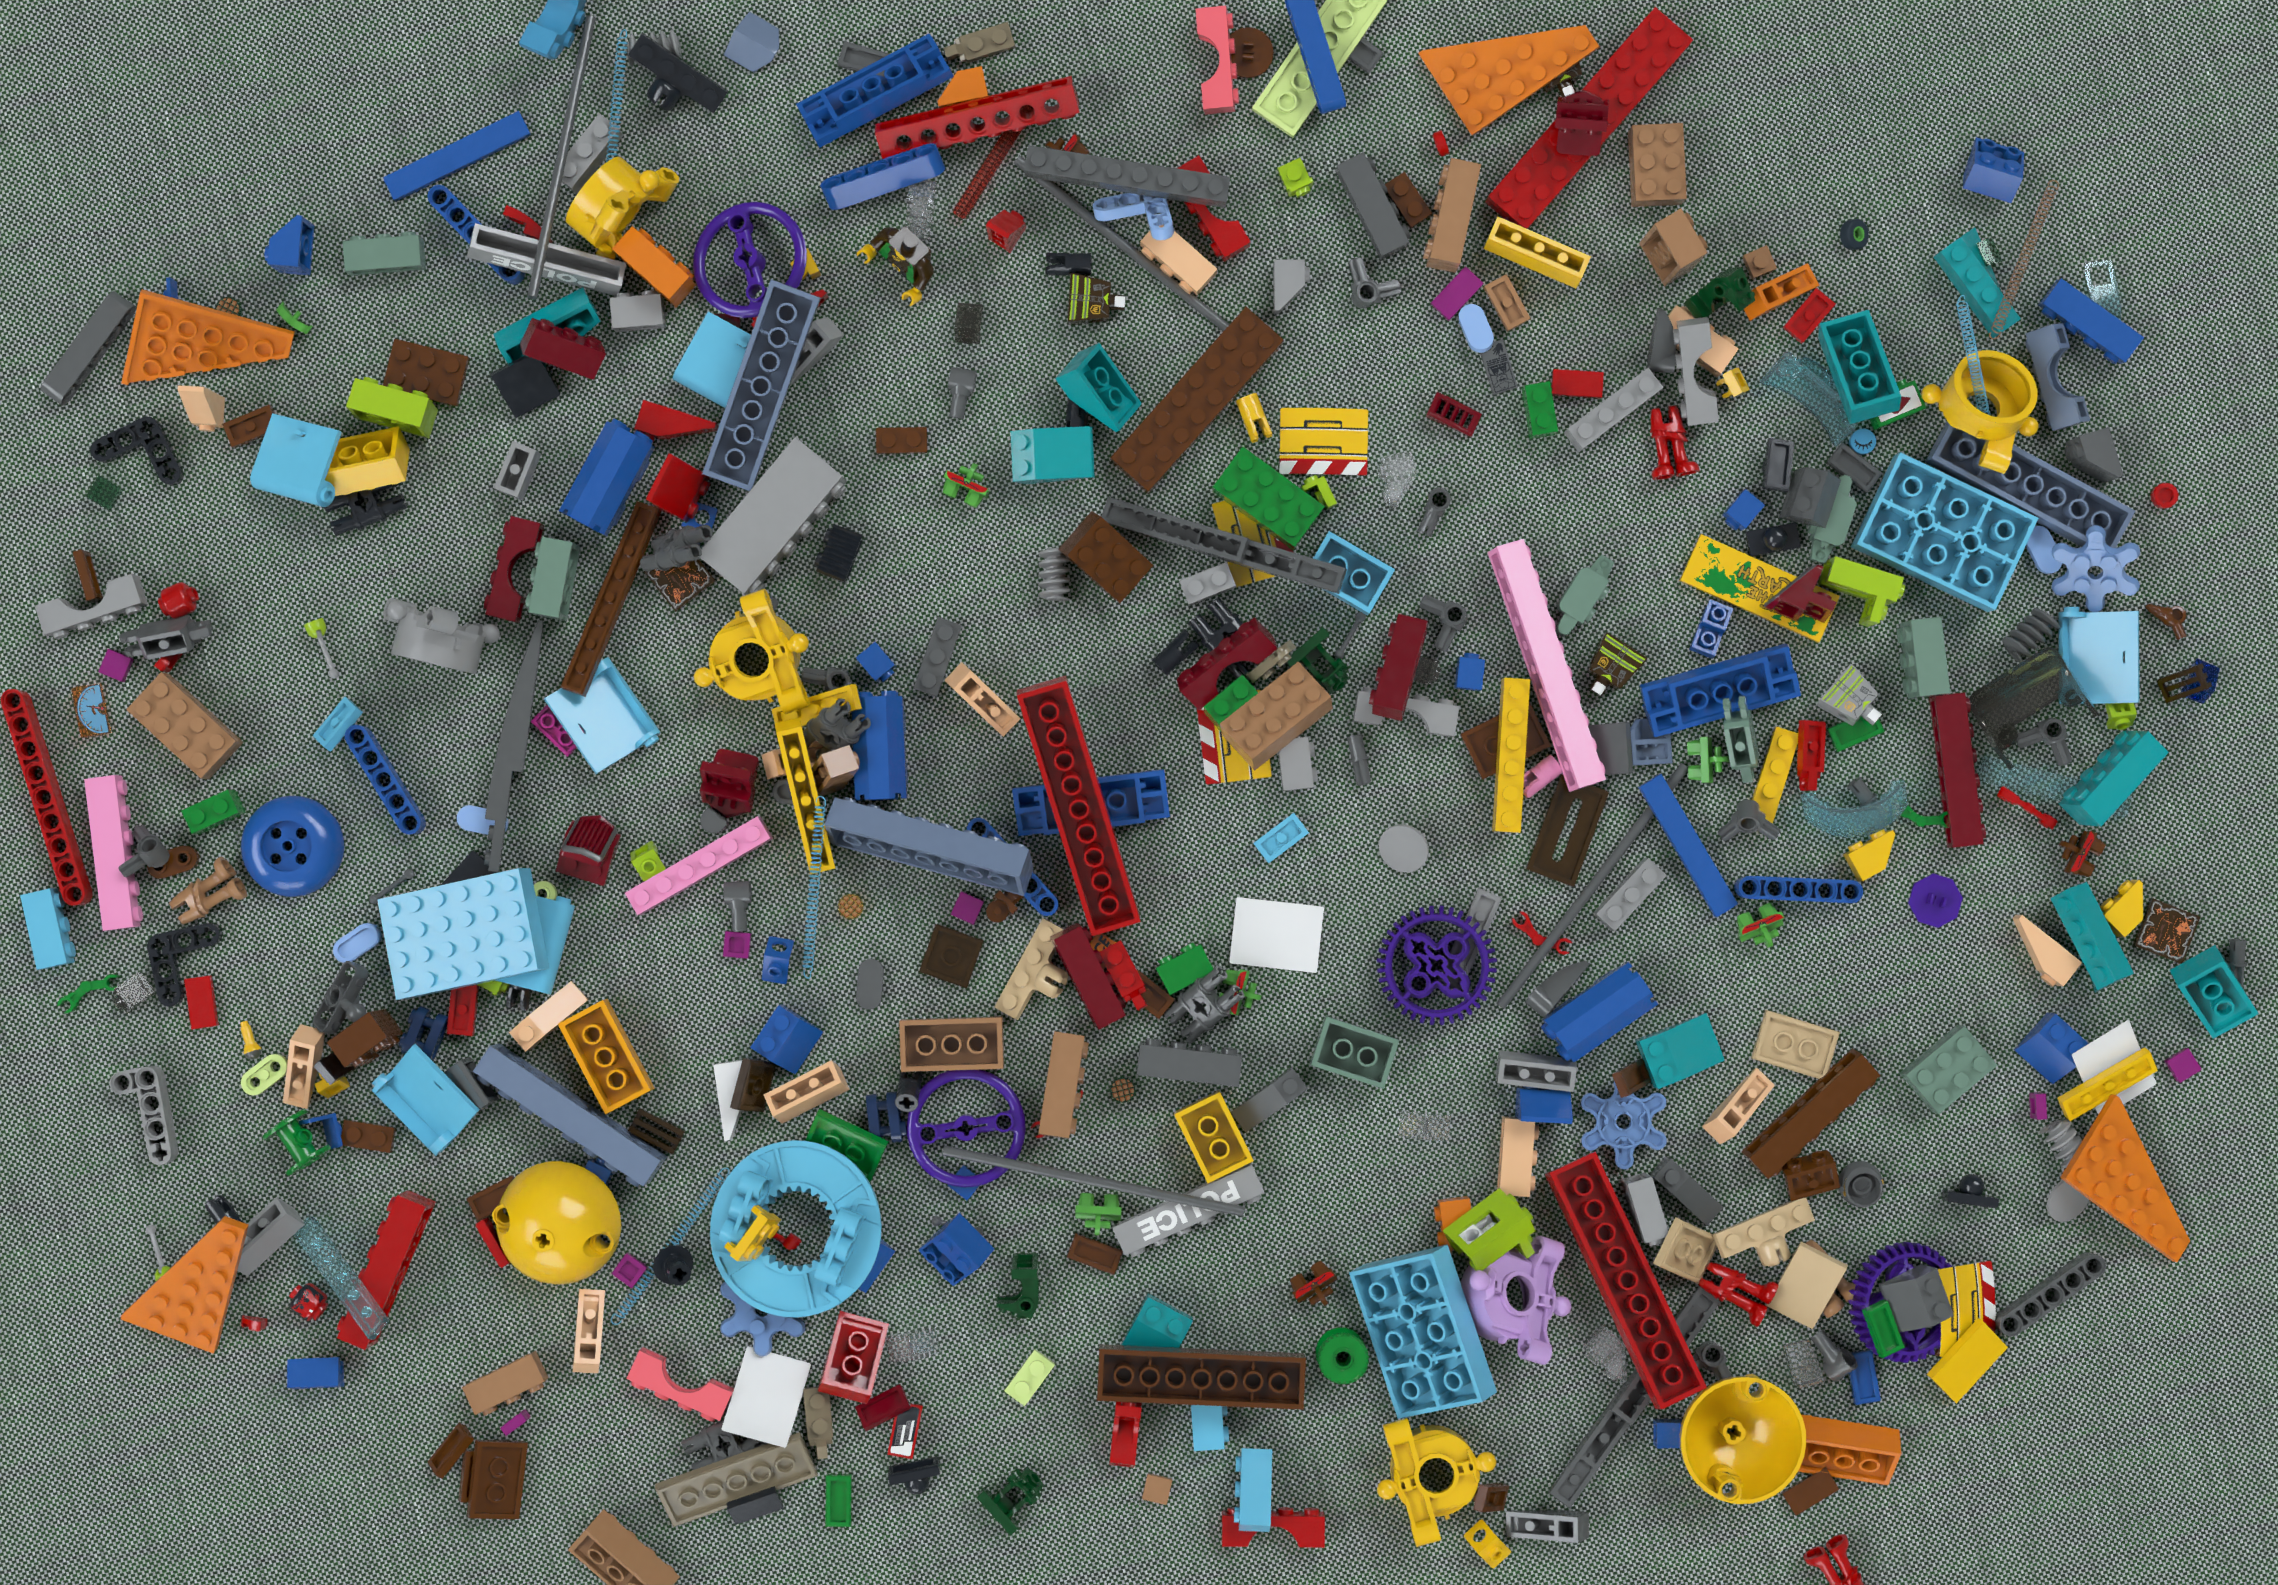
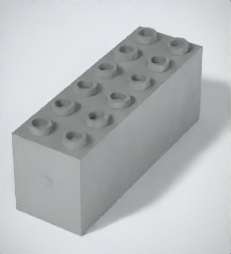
[700,437,847,595]

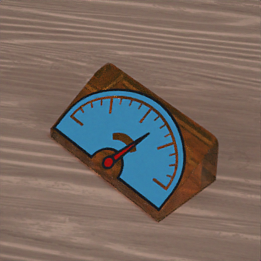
[71,683,111,738]

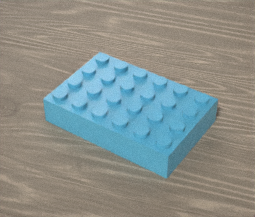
[1851,452,2039,612]
[378,868,550,1000]
[1349,1244,1497,1419]

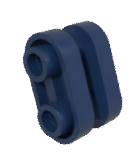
[399,1006,448,1061]
[866,1091,907,1143]

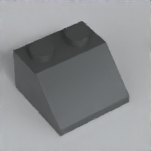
[2065,427,2124,483]
[1779,467,1841,528]
[444,1057,499,1114]
[1879,1264,1954,1332]

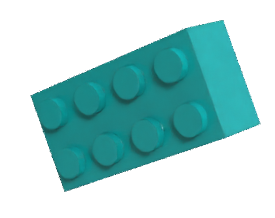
[1818,310,1901,424]
[2059,731,2169,827]

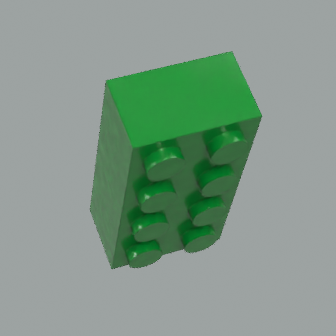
[1212,447,1325,551]

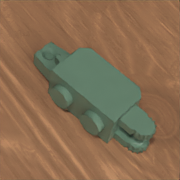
[1808,474,1857,564]
[1555,555,1614,637]
[1723,696,1759,783]

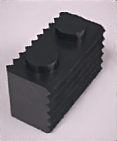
[814,524,864,584]

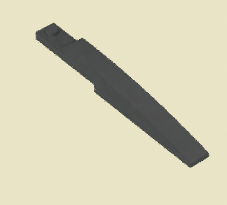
[1101,497,1347,594]
[484,620,544,872]
[1548,1286,1720,1508]

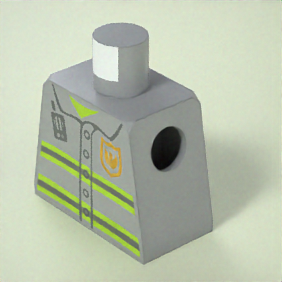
[1817,664,1882,726]

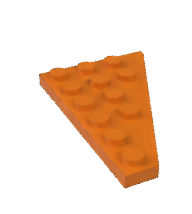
[1418,25,1600,136]
[121,289,295,385]
[2060,1094,2190,1262]
[121,1216,249,1354]

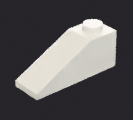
[713,1060,742,1141]

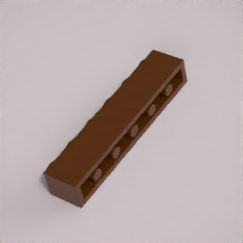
[1741,1048,1881,1180]

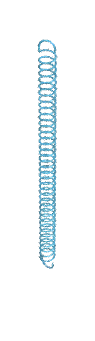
[606,29,628,162]
[1956,295,1990,415]
[802,796,826,979]
[611,1168,729,1325]

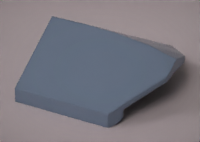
[724,12,779,73]
[1630,719,1673,766]

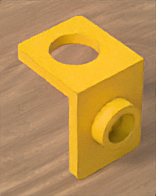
[1464,1519,1511,1568]

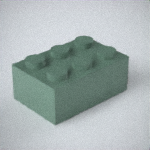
[526,537,581,621]
[1897,617,1950,699]
[1309,1015,1400,1089]
[1899,1025,1998,1114]

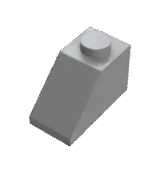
[1273,259,1310,314]

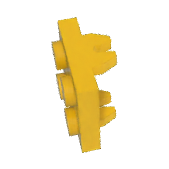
[724,1205,781,1261]

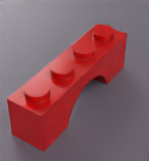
[1177,155,1251,262]
[1221,1507,1325,1548]

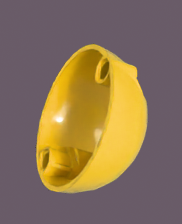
[492,1161,621,1284]
[1679,1374,1806,1504]

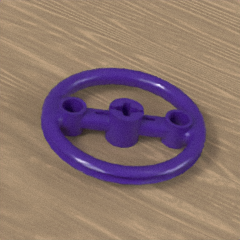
[693,202,807,318]
[907,1069,1026,1187]

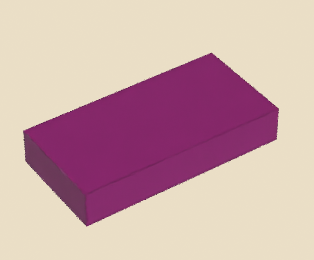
[1430,266,1484,321]

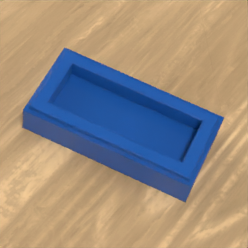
[1849,1349,1881,1405]

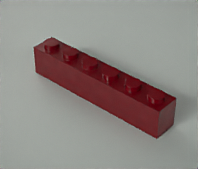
[1929,692,1986,848]

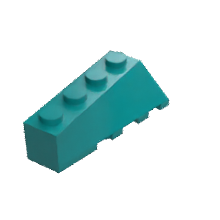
[1933,227,2021,338]
[493,287,600,367]
[2050,882,2134,993]

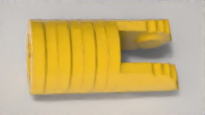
[1236,393,1272,443]

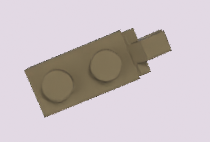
[943,22,1016,63]
[803,1386,833,1459]

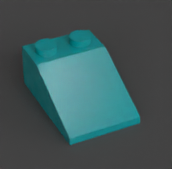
[1055,343,1142,432]
[1010,426,1095,484]
[2170,945,2259,1039]
[1635,1013,1725,1089]
[1121,1293,1193,1348]

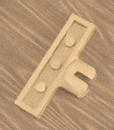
[994,918,1068,1020]
[1712,1197,1815,1267]

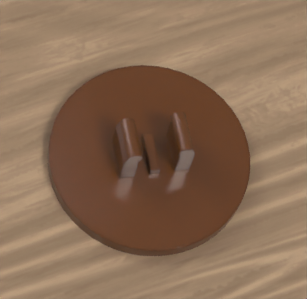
[1230,27,1273,78]

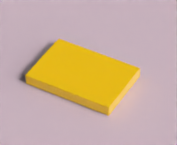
[1927,1318,2008,1404]

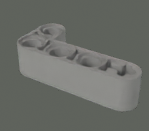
[110,1066,178,1165]

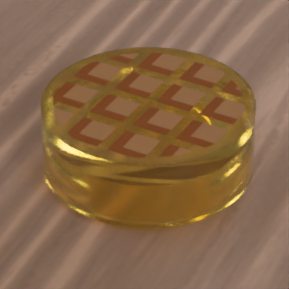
[838,894,864,919]

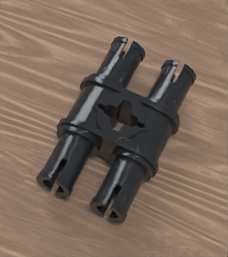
[324,483,408,537]
[1187,597,1257,680]

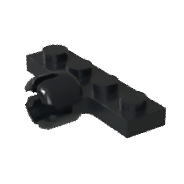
[628,32,728,113]

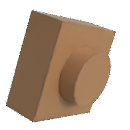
[1742,245,1777,280]

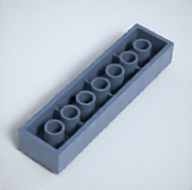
[702,280,821,491]
[1925,421,2135,548]
[824,797,1034,896]
[473,1043,668,1187]

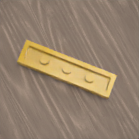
[771,684,862,727]
[1752,726,1798,823]
[2057,1047,2158,1121]

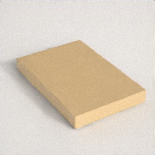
[1751,1010,1840,1079]
[1653,1217,1717,1284]
[1766,1242,1848,1329]

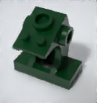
[1684,267,1755,318]
[1285,627,1349,695]
[996,1253,1039,1319]
[976,1466,1044,1536]

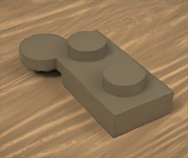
[1247,640,1296,683]

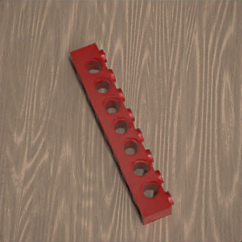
[875,76,1080,159]

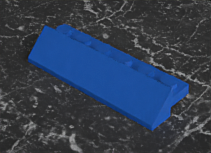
[796,33,954,148]
[1640,643,1801,737]
[1012,769,1170,836]

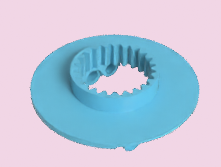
[710,1140,882,1317]

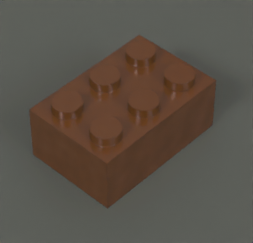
[1058,511,1153,603]
[327,1009,404,1068]

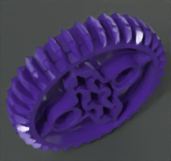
[1377,906,1497,1025]
[1848,1242,1952,1363]

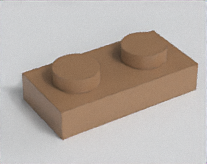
[1483,274,1531,332]

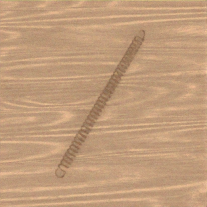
[1989,180,2059,339]

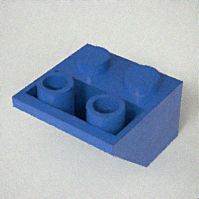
[1963,137,2024,203]
[918,1212,994,1286]

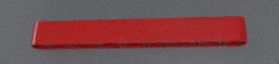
[1,689,93,906]

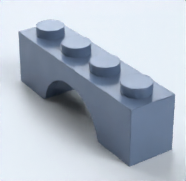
[2025,323,2090,431]

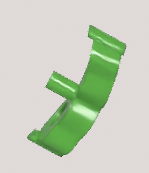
[276,301,313,334]

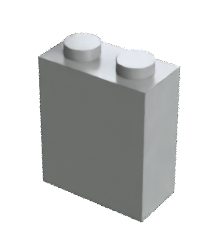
[1620,1172,1668,1246]

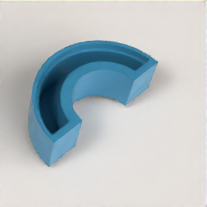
[519,0,586,60]

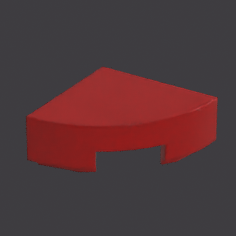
[154,653,183,673]
[241,1315,268,1332]

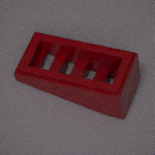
[1425,392,1482,437]

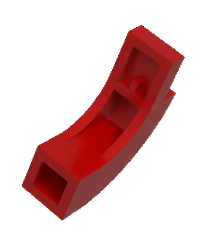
[1109,1402,1142,1468]

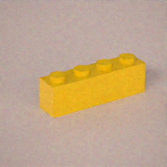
[1483,216,1591,289]

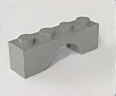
[1673,317,1719,426]
[1564,368,1664,452]
[35,574,148,639]
[1353,687,1459,737]

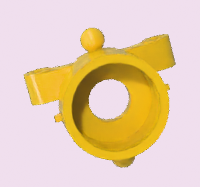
[566,156,679,260]
[1921,350,2039,474]
[694,589,810,714]
[1377,1418,1496,1547]

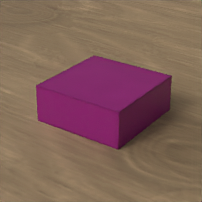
[98,649,134,682]
[950,891,984,925]
[723,931,752,959]
[2164,1047,2202,1083]
[2029,1092,2047,1120]
[611,1252,648,1289]
[500,1409,531,1436]

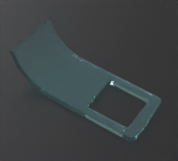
[2084,260,2121,320]

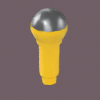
[240,1021,261,1059]

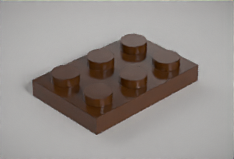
[383,339,470,407]
[1460,702,1551,780]
[467,1439,528,1519]

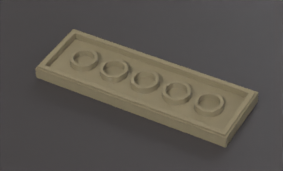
[655,1432,818,1527]

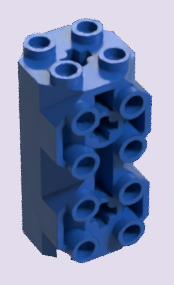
[559,418,655,537]
[851,691,908,801]
[1540,962,1658,1063]

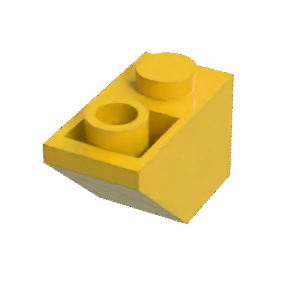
[1843,828,1895,881]
[2100,880,2143,937]

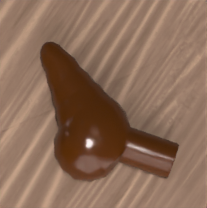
[2146,604,2187,640]

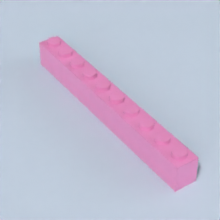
[1488,539,1606,792]

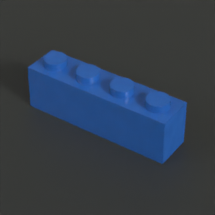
[2038,278,2144,364]

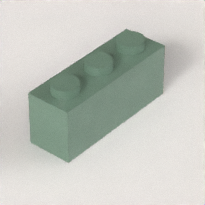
[342,232,426,276]

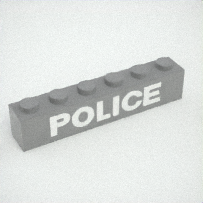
[467,223,626,296]
[1112,1163,1265,1257]

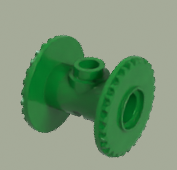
[262,1109,331,1176]
[1316,1327,1369,1384]

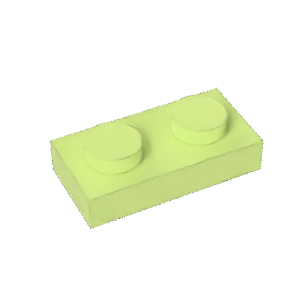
[1004,1349,1055,1406]

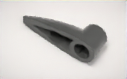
[1647,308,1676,373]
[1525,961,1590,1018]

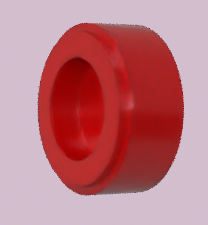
[1432,130,1450,157]
[2150,483,2178,509]

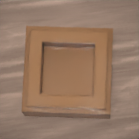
[1142,1473,1172,1505]

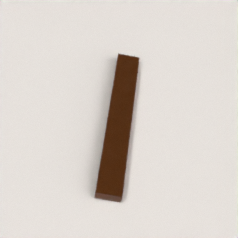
[560,501,662,697]

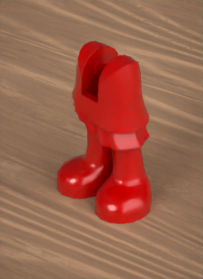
[1650,405,1700,480]
[1698,1262,1779,1327]
[1803,1534,1864,1585]

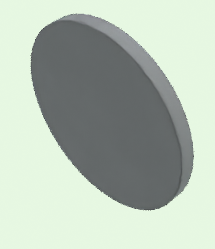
[1379,824,1429,872]
[2047,1180,2089,1222]

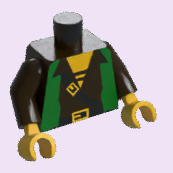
[857,226,934,306]

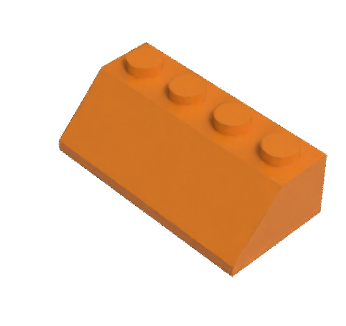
[1798,1415,1902,1485]

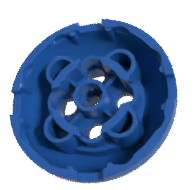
[241,796,344,897]

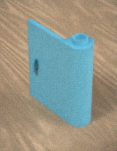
[673,311,751,408]
[250,413,342,507]
[2058,607,2139,704]
[544,657,661,774]
[495,896,575,995]
[372,1044,480,1156]

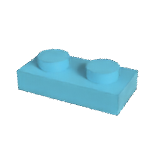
[313,697,363,752]
[1253,813,1309,863]

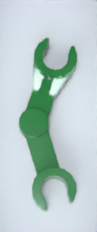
[1889,799,1950,828]
[57,974,122,1014]

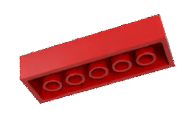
[337,1190,436,1350]

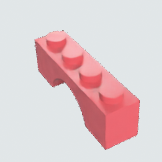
[1196,6,1239,115]
[626,1347,734,1422]

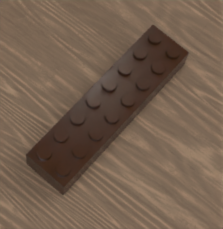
[1110,307,1284,494]
[1097,1344,1306,1410]

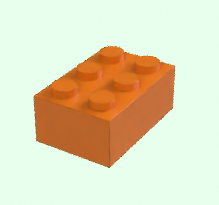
[612,226,696,308]

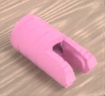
[1523,754,1563,798]

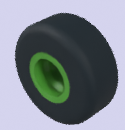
[1840,219,1869,250]

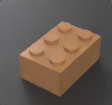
[1628,123,1687,207]

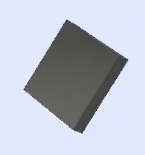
[1588,722,1633,775]

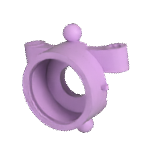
[1461,1236,1572,1365]

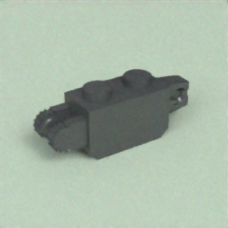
[119,615,213,660]

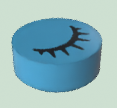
[1849,429,1876,455]

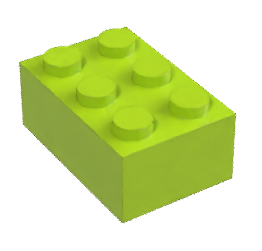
[346,377,438,439]

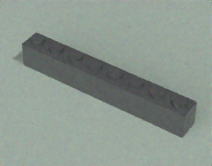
[1024,145,1230,208]

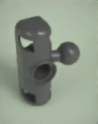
[313,961,369,1034]

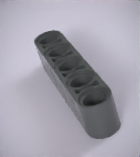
[40,291,136,406]
[1995,1252,2106,1336]

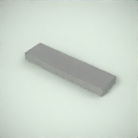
[1437,888,1502,990]

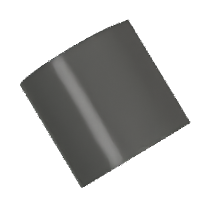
[700,808,730,834]

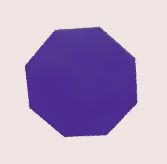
[1908,873,1963,928]

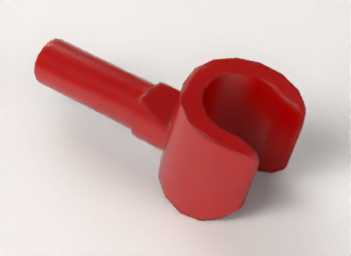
[772,1233,801,1250]

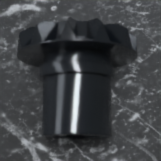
[652,1244,693,1286]

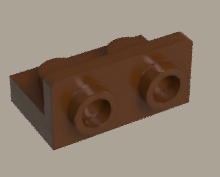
[1781,1150,1840,1201]

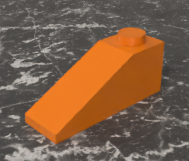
[1744,263,1820,321]

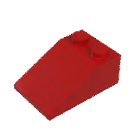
[646,453,710,522]
[818,1311,889,1404]

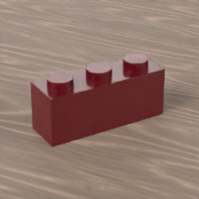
[520,318,606,380]

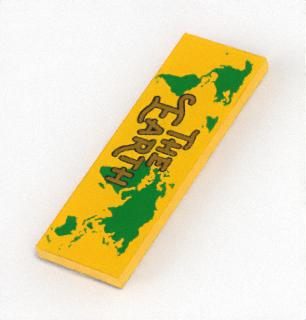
[1679,534,1840,643]

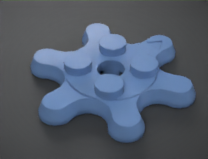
[2052,525,2140,612]
[1581,1081,1667,1169]
[720,1282,805,1357]

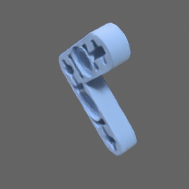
[1093,193,1174,240]

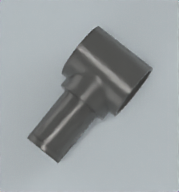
[948,367,977,419]
[1417,487,1451,537]
[723,881,752,932]
[1810,1329,1858,1382]

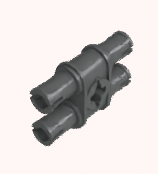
[640,525,713,571]
[803,698,871,760]
[1164,965,1244,1043]
[681,1418,768,1470]

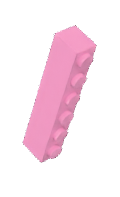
[84,775,143,931]
[625,816,773,915]

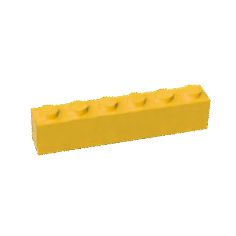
[1492,678,1530,833]
[774,717,835,874]

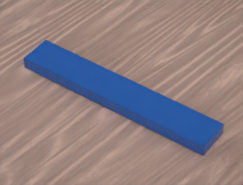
[383,111,531,202]
[1638,774,1738,917]

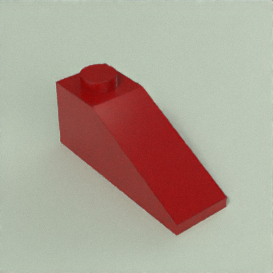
[986,210,1026,253]
[634,400,719,442]

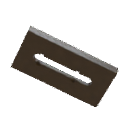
[1526,774,1609,887]

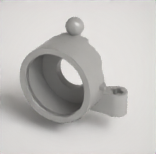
[383,598,500,674]

